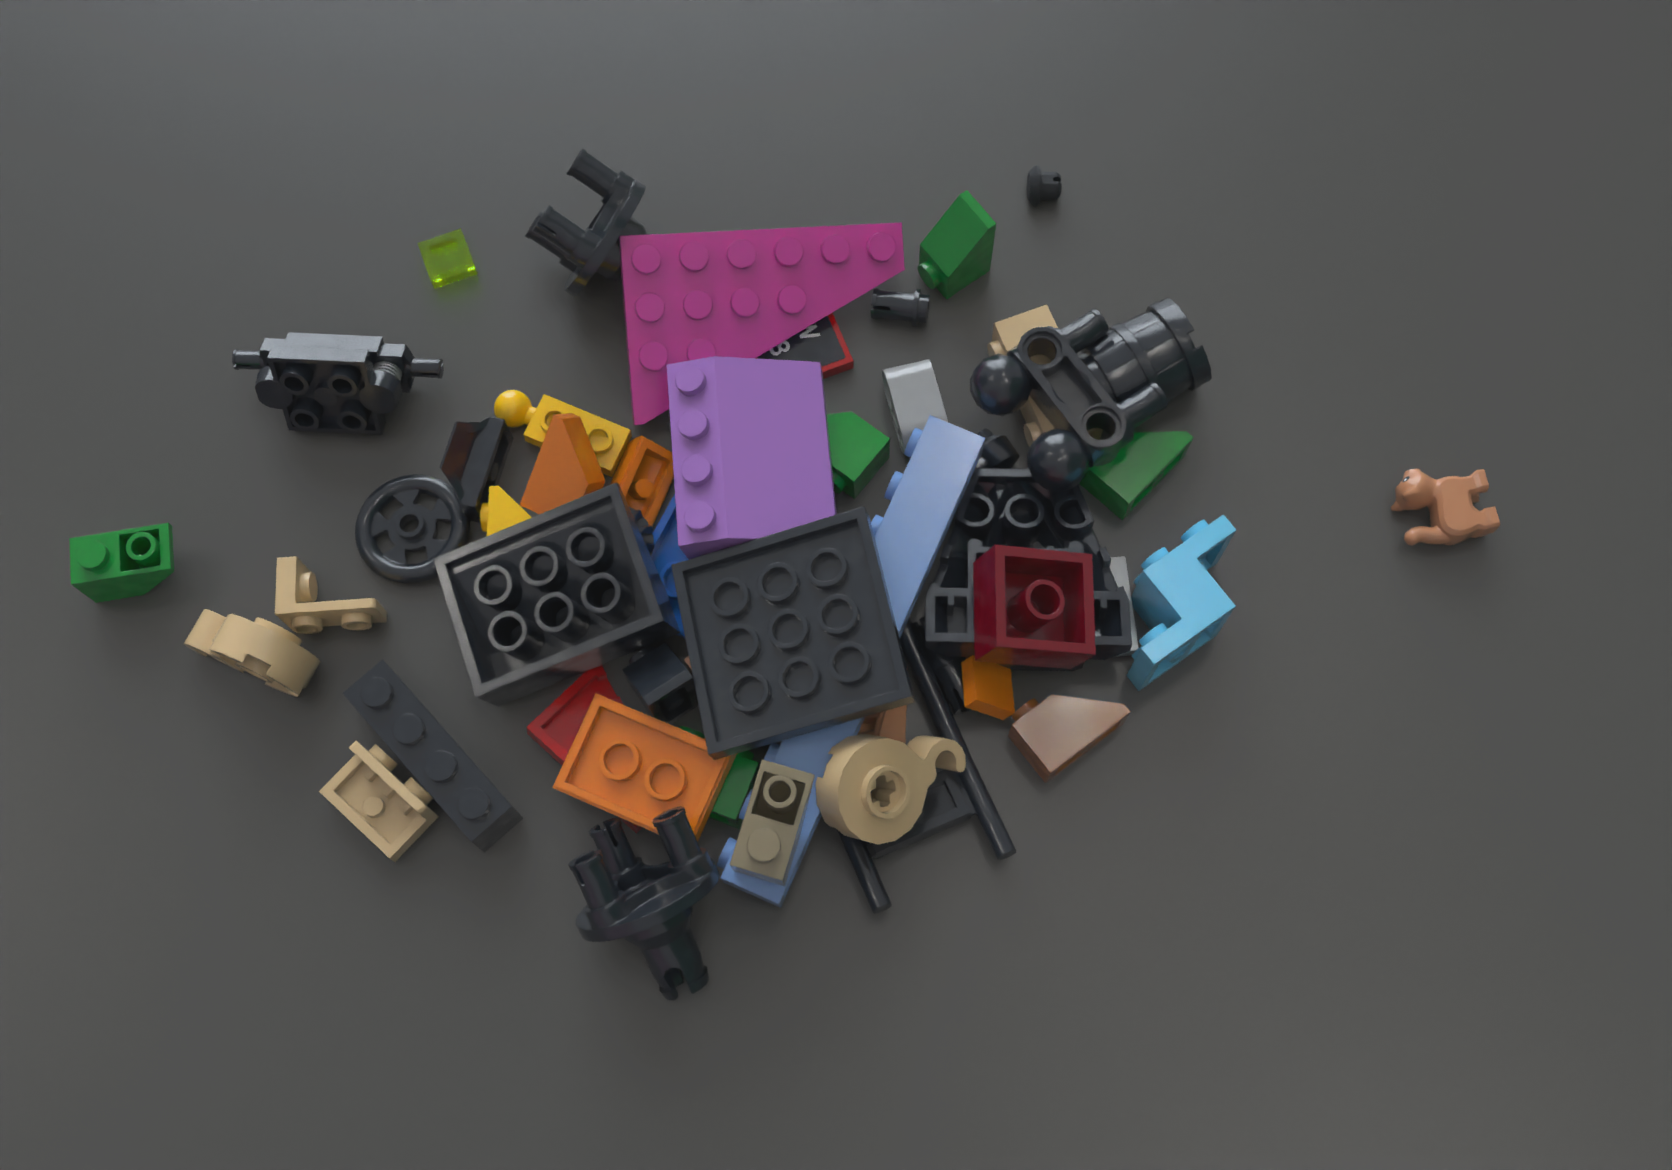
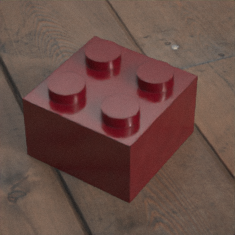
[973,545,1096,669]

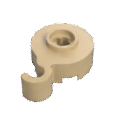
[183,609,320,697]
[815,734,966,844]

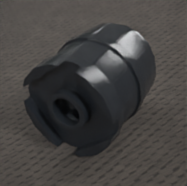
[1078,298,1212,404]

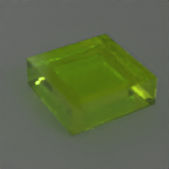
[418,228,478,289]

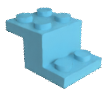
[1127,514,1236,691]

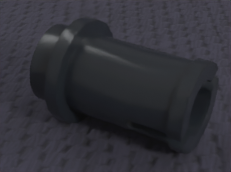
[871,288,930,327]

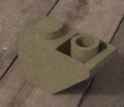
[730,759,815,886]

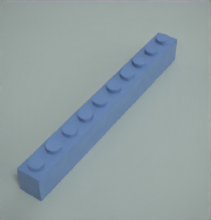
[717,415,985,908]

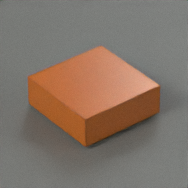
[961,655,1015,720]

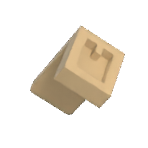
[275,556,387,634]

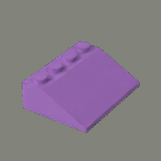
[667,356,837,559]

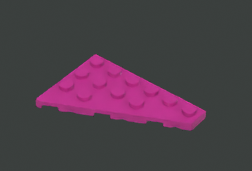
[618,222,905,425]

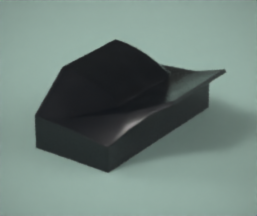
[440,416,514,523]

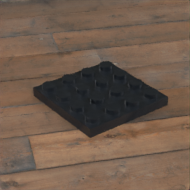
[671,506,915,760]

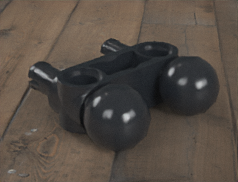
[970,308,1168,492]

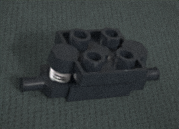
[232,332,444,435]

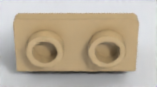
[319,741,439,862]

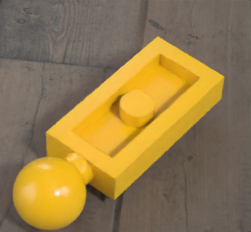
[494,390,632,477]

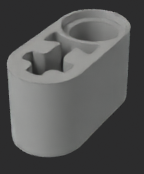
[882,359,948,454]

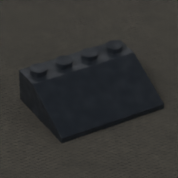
[433,483,680,707]

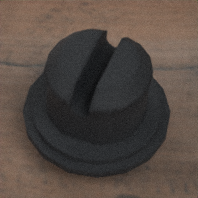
[1027,165,1062,207]

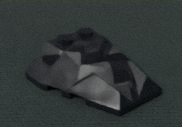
[925,468,1132,671]

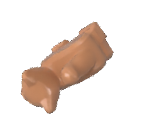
[1391,469,1500,546]

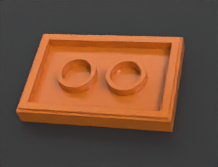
[552,694,737,842]

